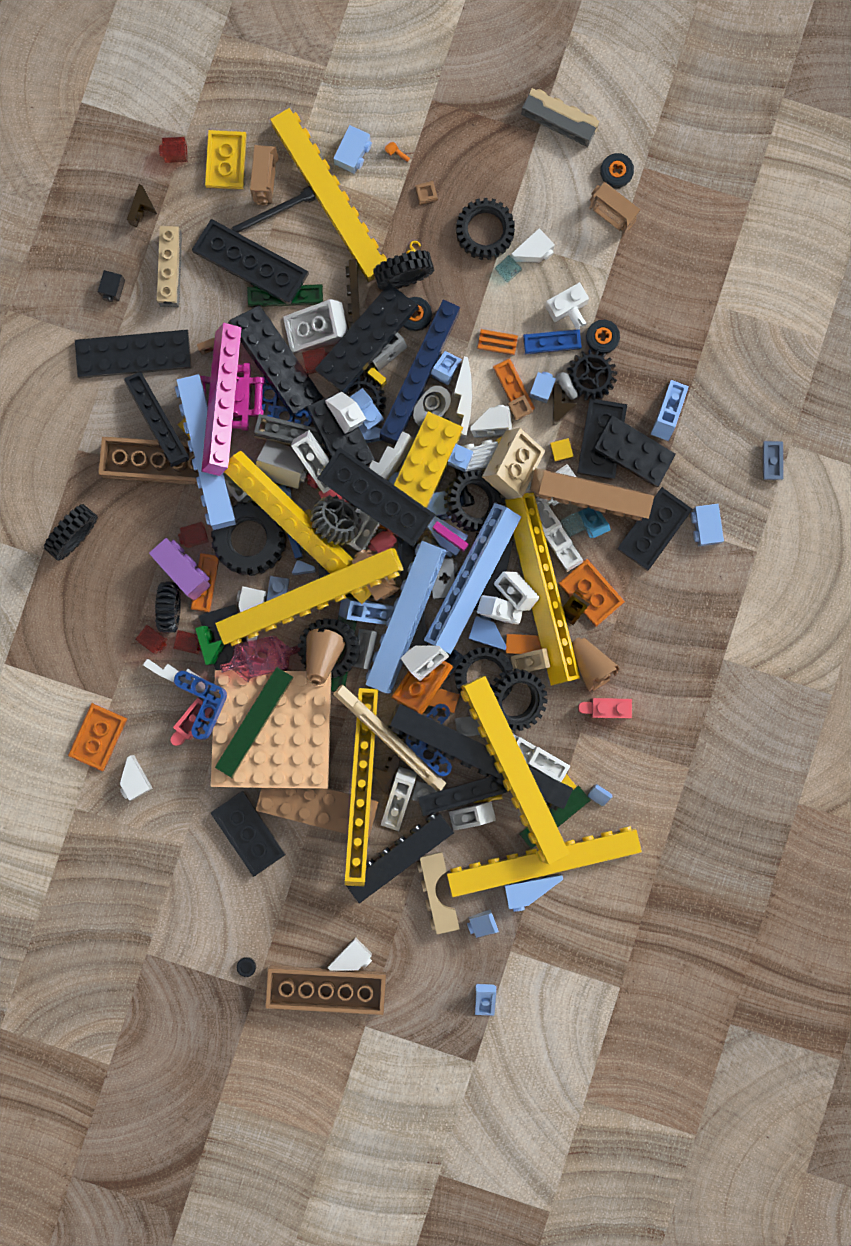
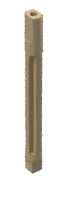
[333,685,446,791]

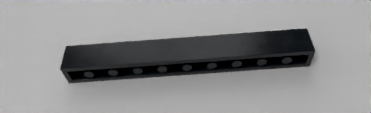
[387,704,573,811]

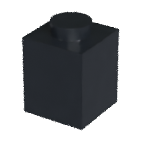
[97,270,125,302]

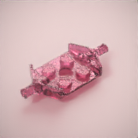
[220,635,300,682]

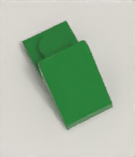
[195,626,225,665]

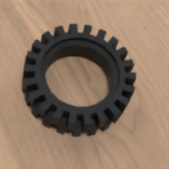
[456,198,515,260]
[373,250,435,290]
[444,470,505,532]
[44,504,98,561]
[298,618,360,678]
[455,647,514,701]
[490,669,548,731]

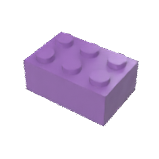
[149,538,211,600]

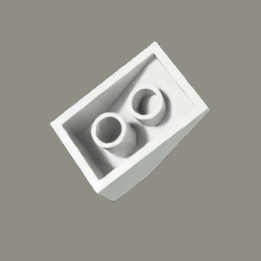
[283,299,348,353]

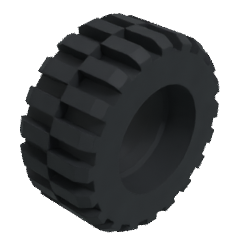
[211,501,286,576]

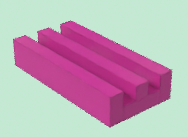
[433,521,468,552]

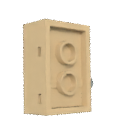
[482,428,545,499]

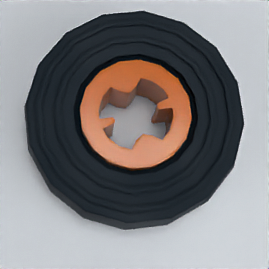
[600,153,634,188]
[403,297,432,331]
[586,319,620,354]

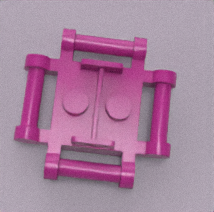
[200,363,265,431]

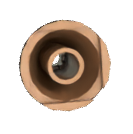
[306,629,345,686]
[572,637,620,692]

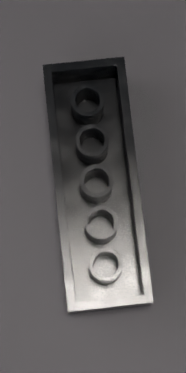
[346,813,454,904]

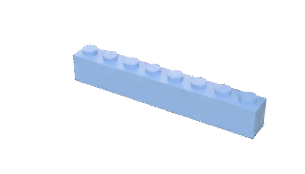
[175,374,236,530]
[424,503,521,654]
[365,541,447,693]

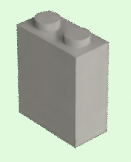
[256,440,309,489]

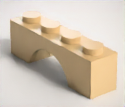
[417,851,460,934]

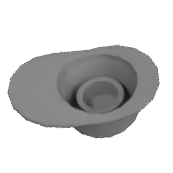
[413,386,451,427]

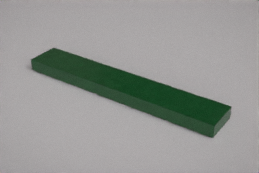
[215,667,294,778]

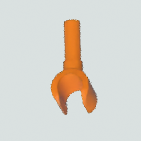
[385,142,410,162]

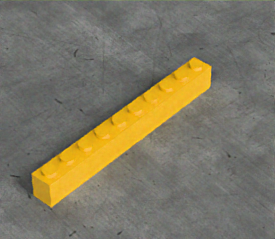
[270,108,387,283]
[224,451,372,604]
[505,492,580,686]
[215,548,403,646]
[461,676,570,865]
[345,688,378,887]
[447,826,642,897]

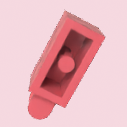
[170,697,213,746]
[578,698,632,719]

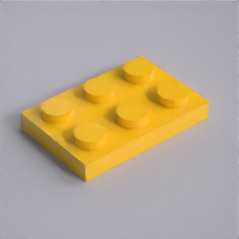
[205,130,247,190]

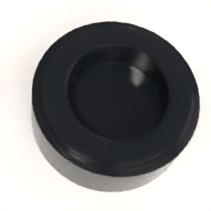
[236,957,257,977]

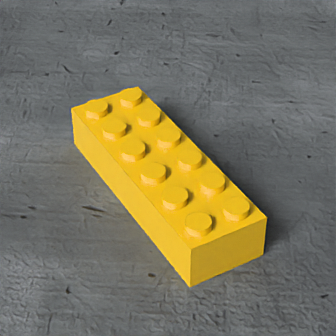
[394,411,463,508]

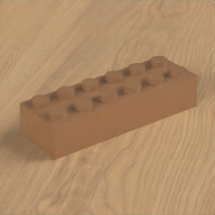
[99,436,199,485]
[530,468,654,521]
[256,788,379,840]
[266,965,386,1015]

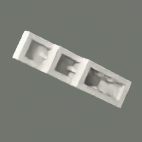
[454,356,472,438]
[369,432,415,480]
[536,497,583,572]
[143,659,214,694]
[513,734,570,782]

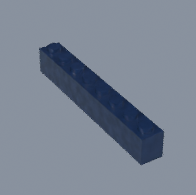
[380,299,460,446]

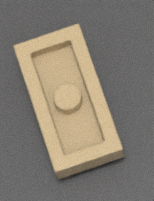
[511,648,550,672]

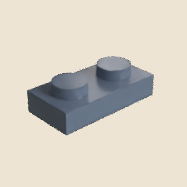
[763,441,784,480]
[266,576,290,601]

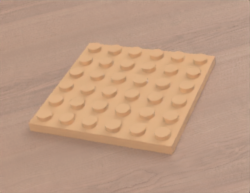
[211,670,331,789]

